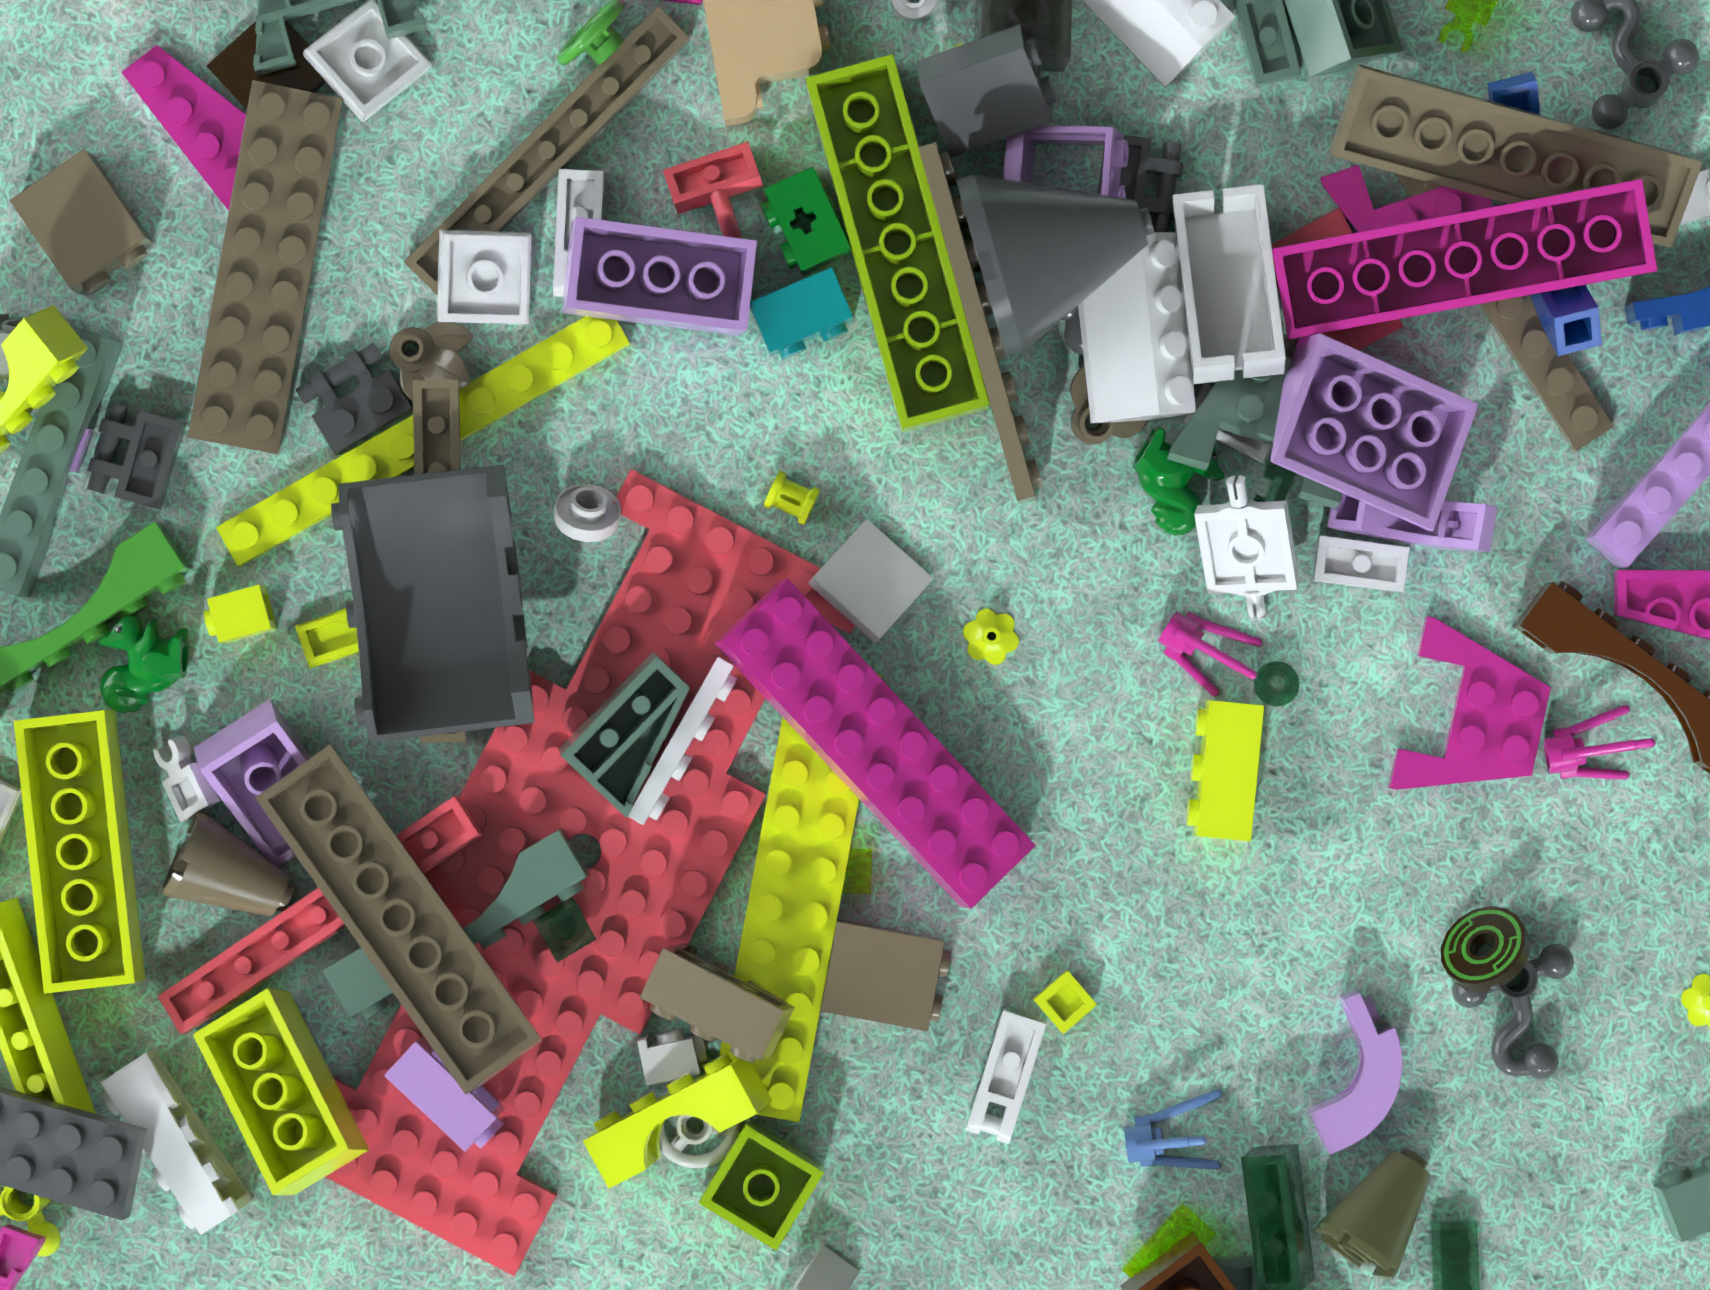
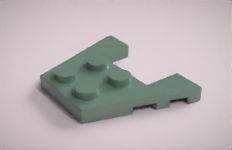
[253,0,428,76]
[1167,357,1342,509]

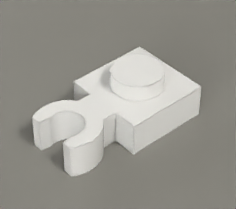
[153,736,220,822]

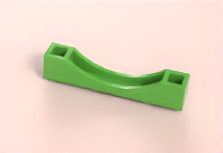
[0,522,192,694]

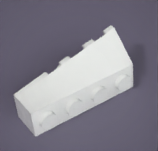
[101,1049,253,1235]

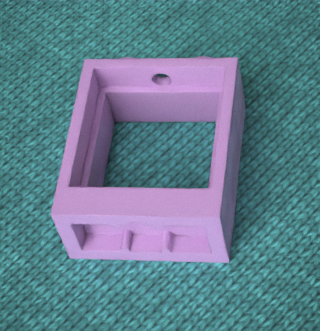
[1003,125,1129,198]
[384,1036,506,1152]

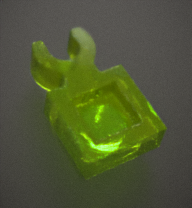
[1439,0,1498,53]

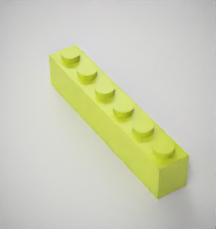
[0,897,96,1114]

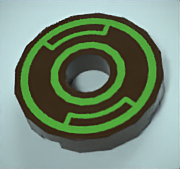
[1441,906,1531,992]

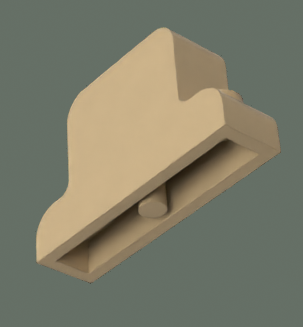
[703,0,831,127]

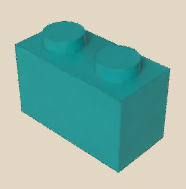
[750,267,853,360]

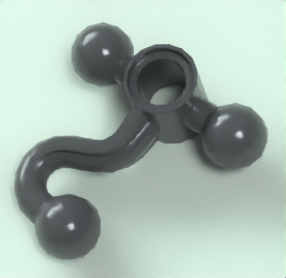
[1571,0,1699,129]
[1452,944,1574,1079]

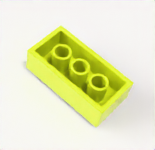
[193,988,370,1195]

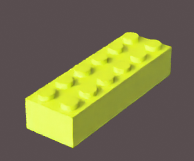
[13,710,146,994]

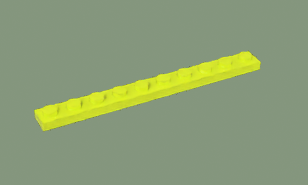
[216,316,631,567]

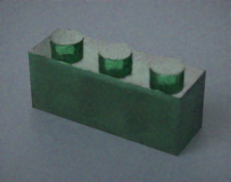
[1241,1144,1315,1290]

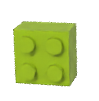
[699,1119,825,1251]

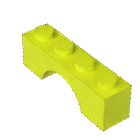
[0,305,88,454]
[583,1053,772,1188]

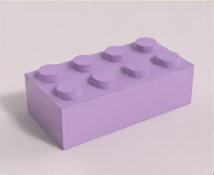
[561,217,757,336]

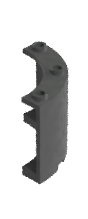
[331,464,535,743]

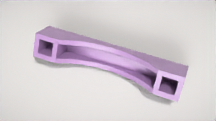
[1584,401,1710,569]

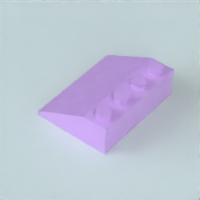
[1270,333,1479,531]

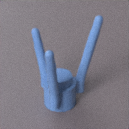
[1124,1089,1222,1169]

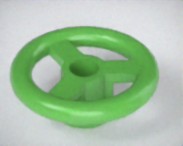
[557,0,625,65]

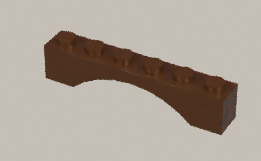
[1513,581,1710,774]

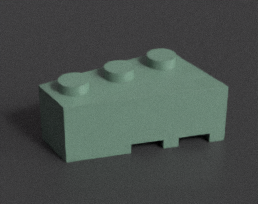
[559,651,690,818]

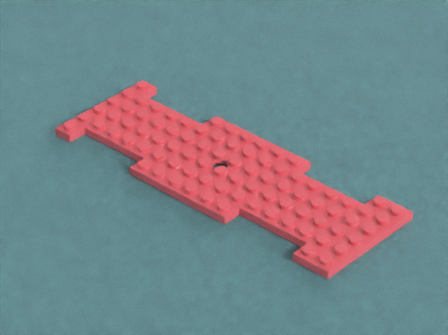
[325,469,855,1276]

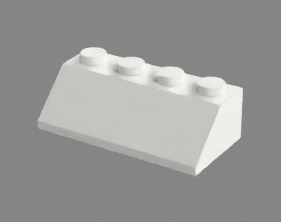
[1082,0,1235,88]
[1078,232,1196,423]

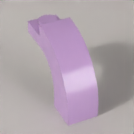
[1327,493,1498,553]
[1307,990,1402,1155]

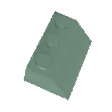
[1285,0,1403,77]

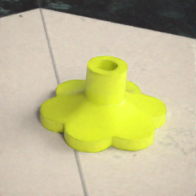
[963,609,1019,665]
[1681,974,1710,1027]

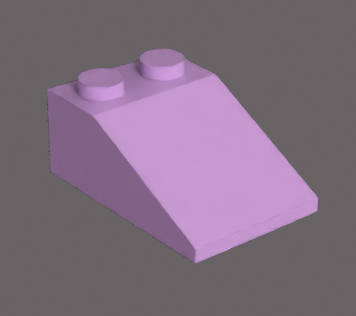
[194,699,311,867]

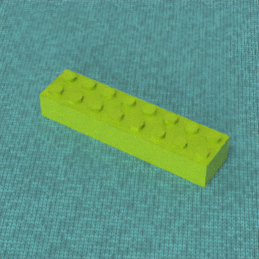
[805,54,990,433]

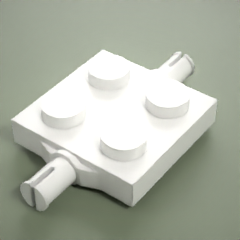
[1194,475,1300,621]

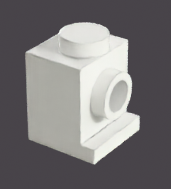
[637,1029,708,1086]

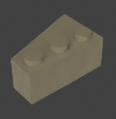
[640,943,795,1063]

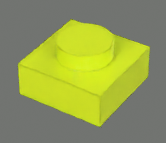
[1033,969,1097,1034]

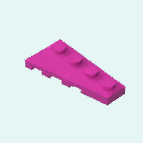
[121,45,246,211]
[1614,570,1710,640]

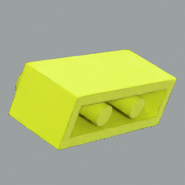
[1186,700,1264,841]

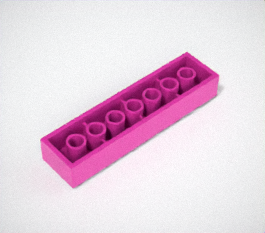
[1272,179,1657,339]
[714,579,1036,909]

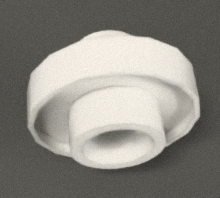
[554,484,622,542]

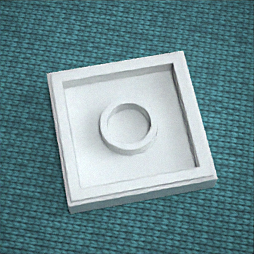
[303,0,432,123]
[437,230,532,324]
[808,519,934,644]

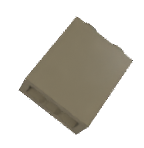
[9,149,154,295]
[821,919,951,1031]

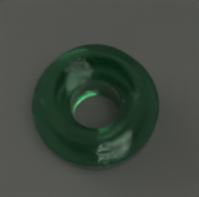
[1254,661,1299,707]

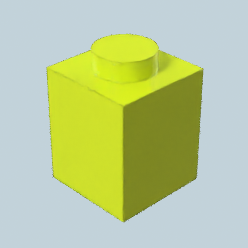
[203,584,278,643]

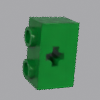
[760,166,851,276]

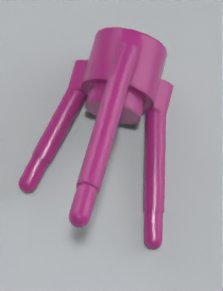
[1158,611,1262,697]
[1543,705,1656,780]

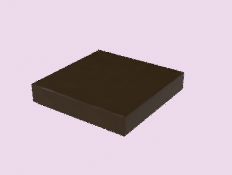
[207,21,326,110]

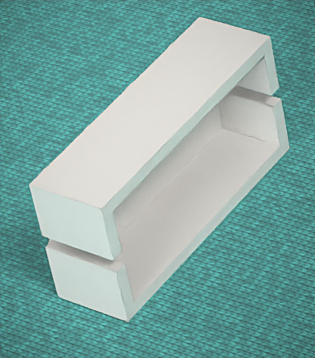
[1173,184,1286,384]

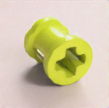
[763,471,821,526]

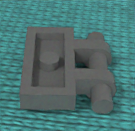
[1097,134,1183,232]
[296,343,413,455]
[87,402,186,510]

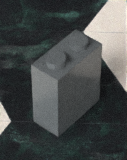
[917,24,1058,157]

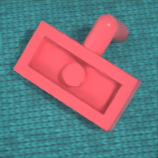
[663,142,763,238]

